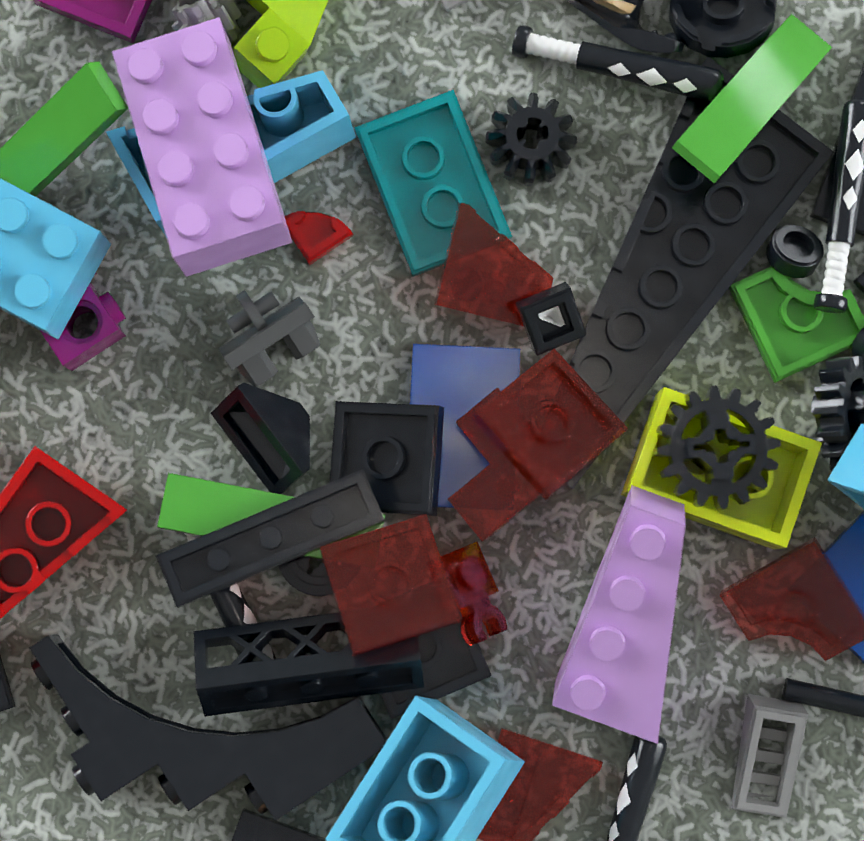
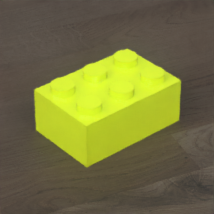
[621,387,822,550]

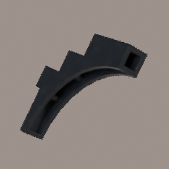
[29,634,388,821]

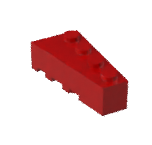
[0,446,127,619]

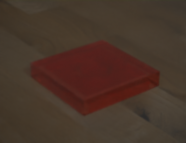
[472,348,628,501]
[319,514,462,656]

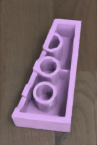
[552,485,685,744]

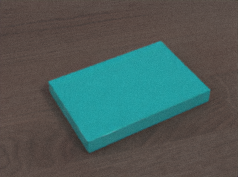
[354,90,512,277]

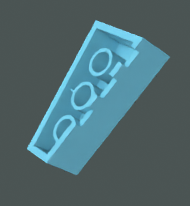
[106,70,356,237]

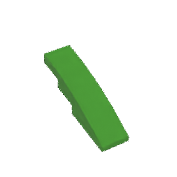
[672,14,832,184]

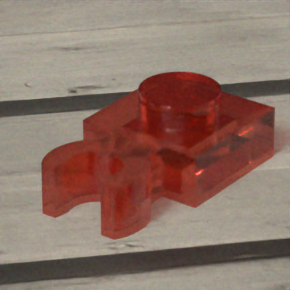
[426,541,507,646]

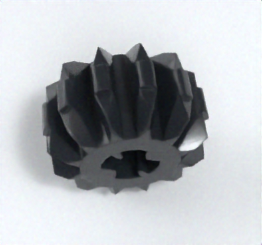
[485,92,577,186]

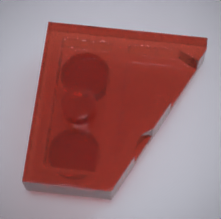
[434,203,554,327]
[477,727,603,841]

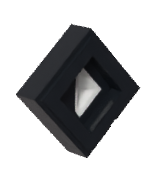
[515,282,587,356]

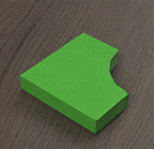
[729,266,864,383]

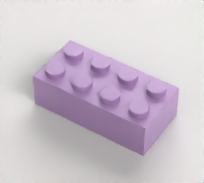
[112,17,293,277]

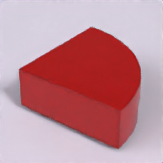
[284,211,354,265]

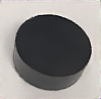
[766,225,824,278]

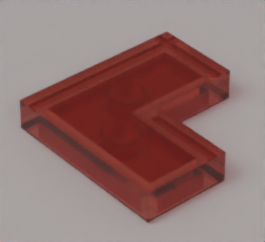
[448,387,568,542]

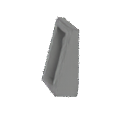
[731,694,808,818]

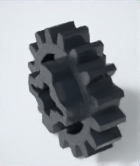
[811,356,864,471]
[654,385,781,510]

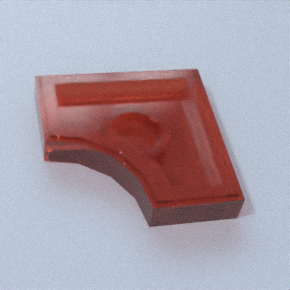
[720,537,864,661]

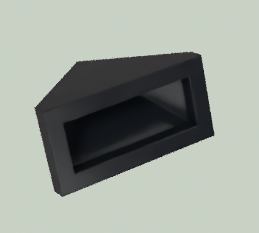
[210,383,310,494]

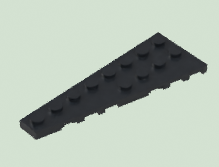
[528,57,834,490]

